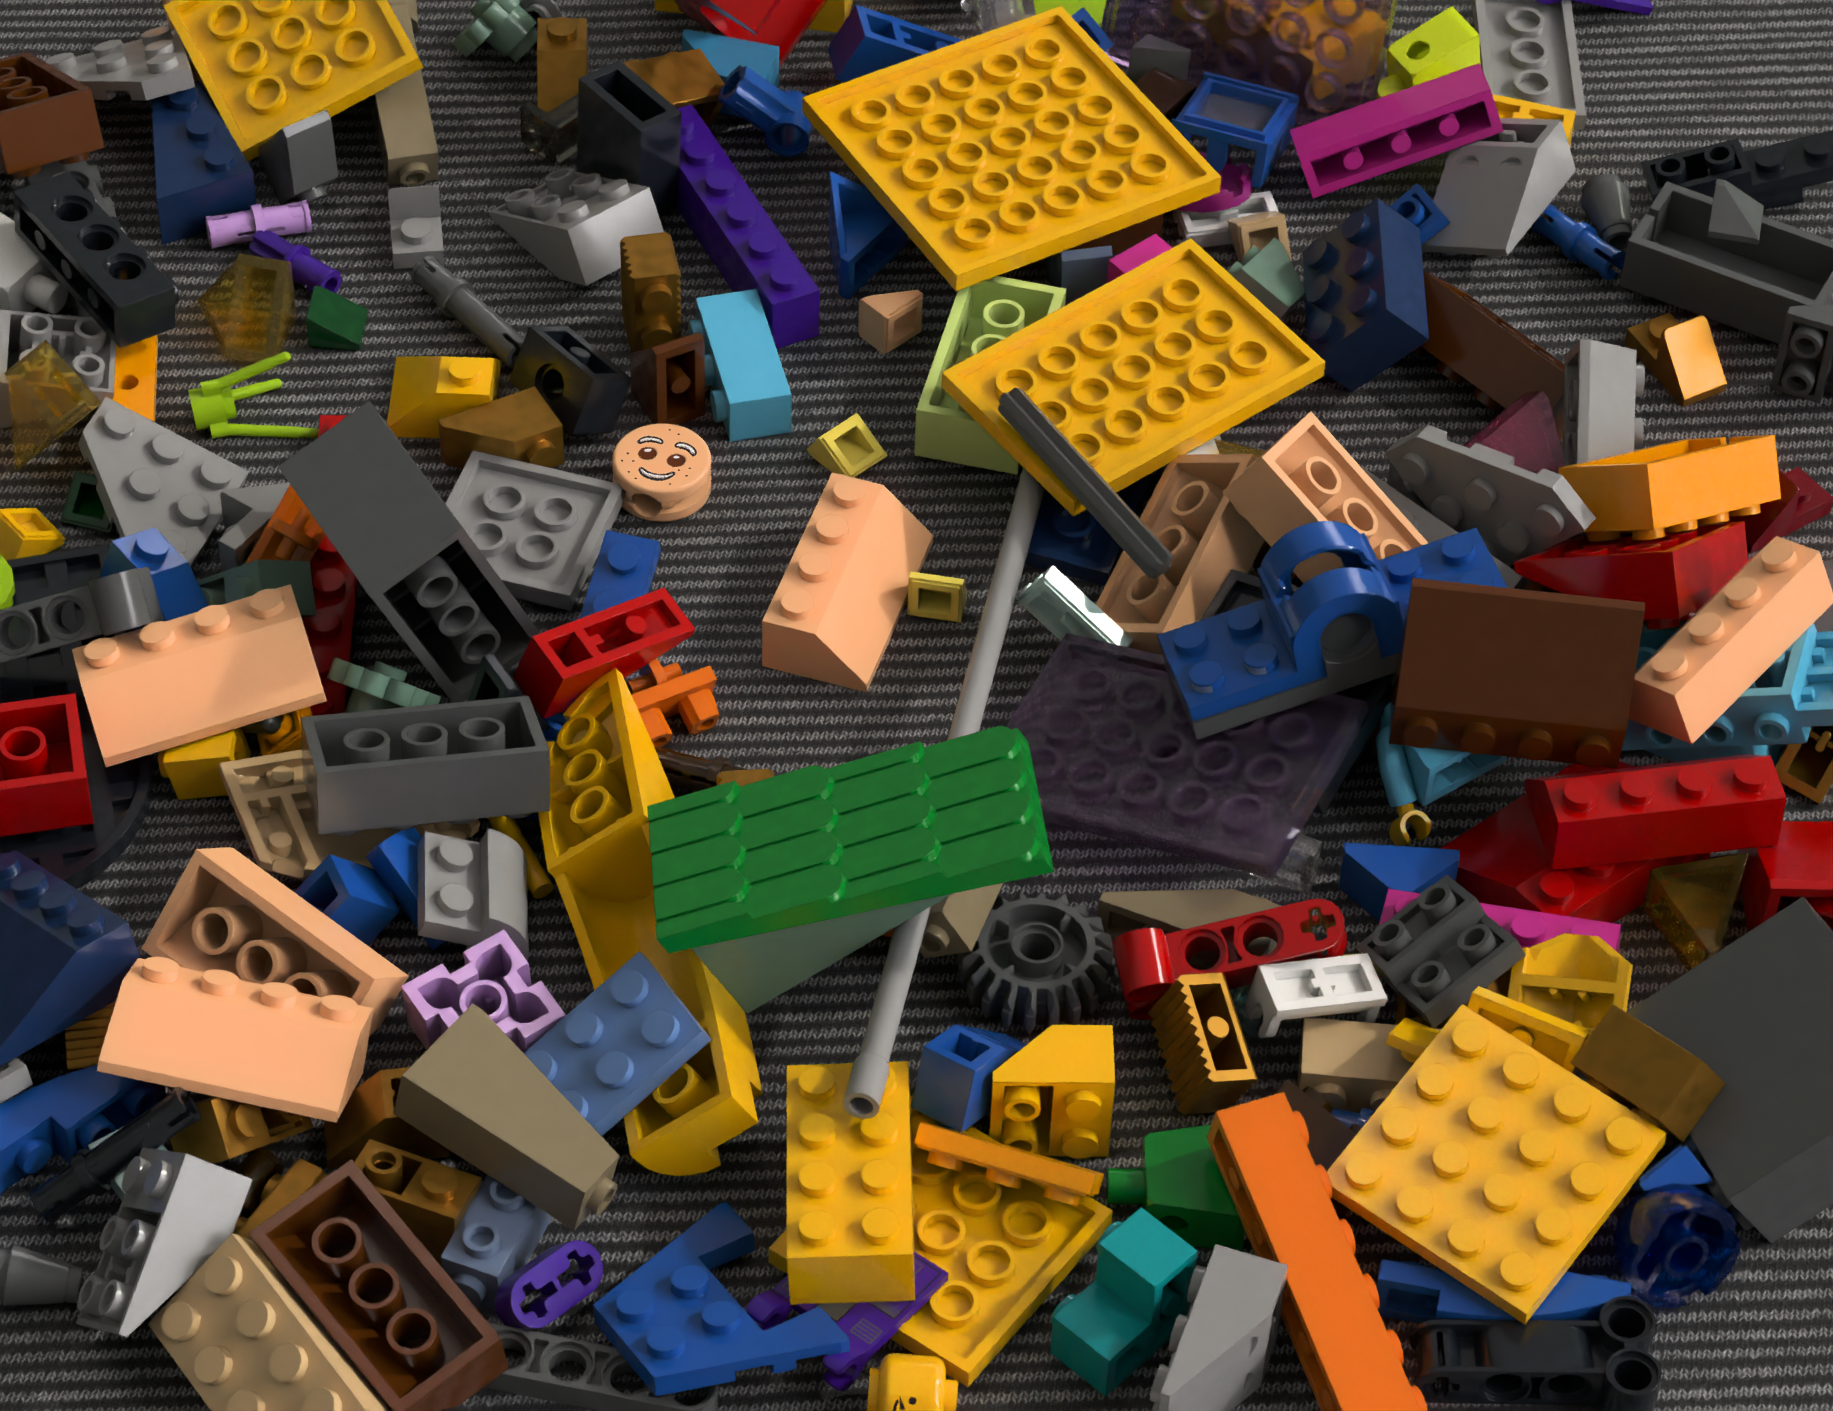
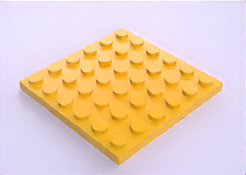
[802,6,1221,291]

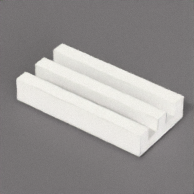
[1172,191,1279,248]

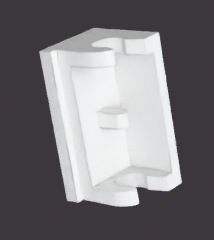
[1244,953,1388,1038]

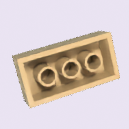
[148,1233,391,1411]

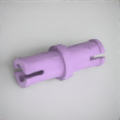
[205,200,312,249]

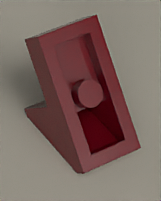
[1720,467,1833,554]

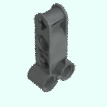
[0,566,164,664]

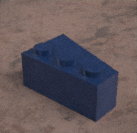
[151,80,256,245]

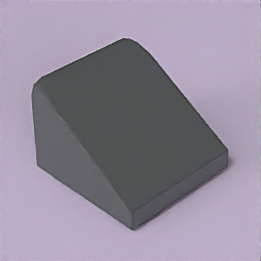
[1127,34,1191,84]

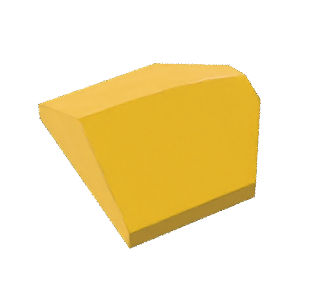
[1508,933,1633,1036]

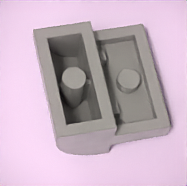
[417,828,529,961]

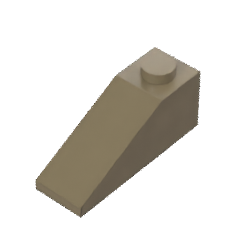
[1097,889,1281,991]

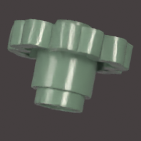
[452,0,537,62]
[327,657,441,713]

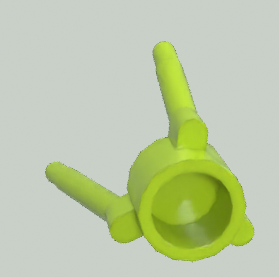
[188,351,319,439]

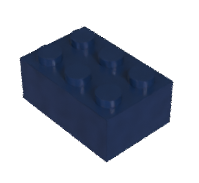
[1302,198,1429,392]

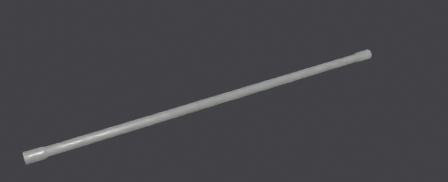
[843,468,1045,1119]

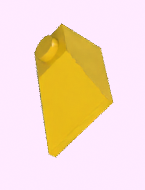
[387,356,501,439]

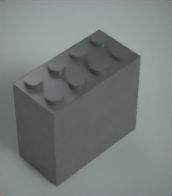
[278,400,540,703]
[1627,897,1833,1244]

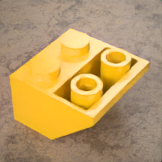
[989,1025,1115,1159]

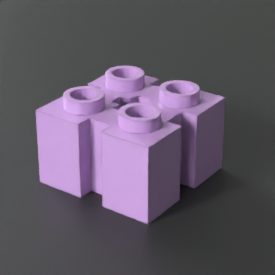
[401,930,566,1053]

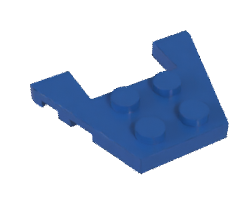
[593,1202,850,1396]

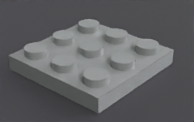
[445,450,625,611]

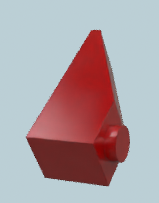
[513,587,695,719]

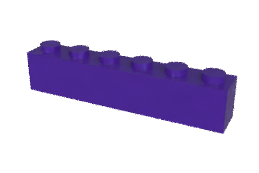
[677,104,820,349]

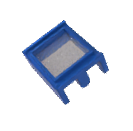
[1171,71,1300,189]

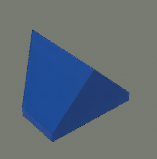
[829,171,908,300]

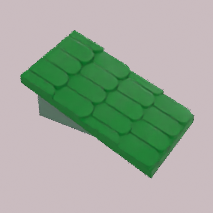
[647,726,1054,1014]

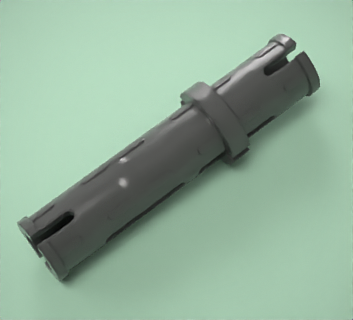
[411,255,525,369]

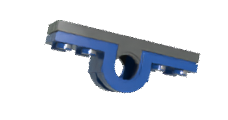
[1157,521,1508,740]

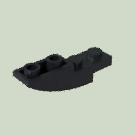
[1641,130,1833,209]

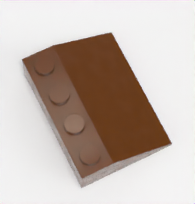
[1389,578,1645,768]

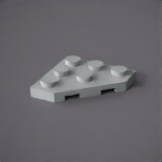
[45,26,195,100]
[78,397,249,569]
[1384,425,1596,566]

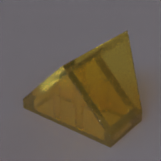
[197,254,296,362]
[4,340,102,472]
[1642,852,1749,971]

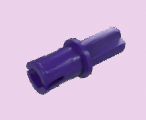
[249,230,342,293]

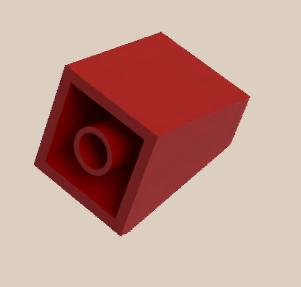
[1736,821,1833,932]

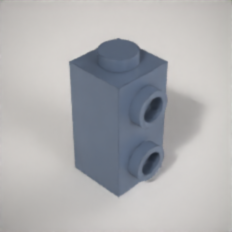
[440,1175,551,1312]

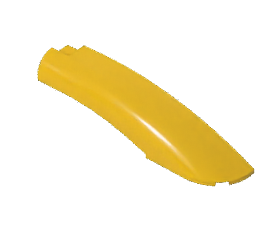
[538,667,763,1176]

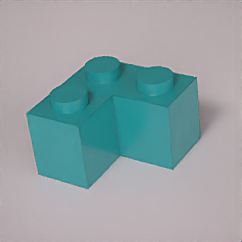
[1050,1207,1197,1397]

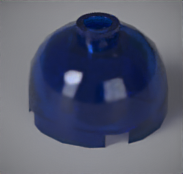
[1614,1183,1741,1308]

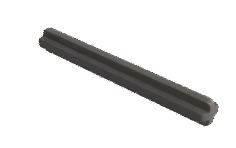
[998,388,1173,579]

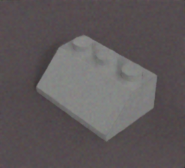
[1562,339,1645,467]

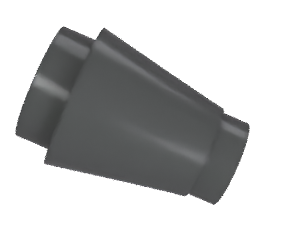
[1580,174,1632,250]
[0,1244,83,1306]

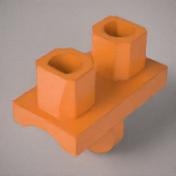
[245,484,325,564]
[626,658,719,748]

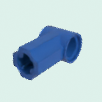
[718,65,812,157]

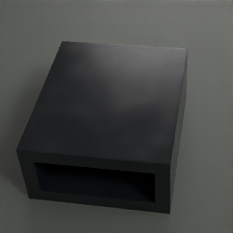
[577,60,682,216]

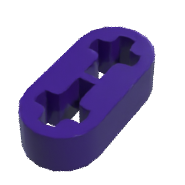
[495,1240,603,1330]

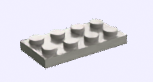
[1472,0,1586,130]

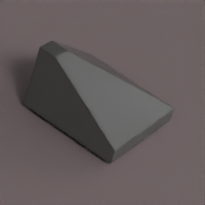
[1707,179,1764,245]

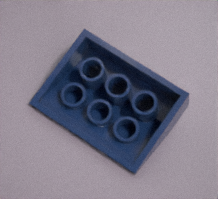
[0,850,140,1066]

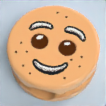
[612,423,711,522]

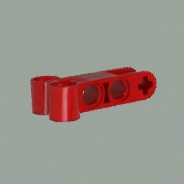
[1112,898,1347,1020]

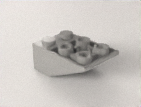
[1421,118,1576,257]
[489,168,664,286]
[0,309,116,429]
[76,1147,253,1337]
[1150,1244,1288,1411]

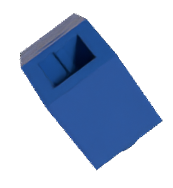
[911,1024,1027,1133]

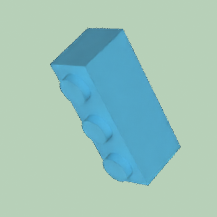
[688,289,792,442]

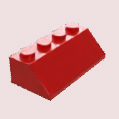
[1524,754,1787,870]

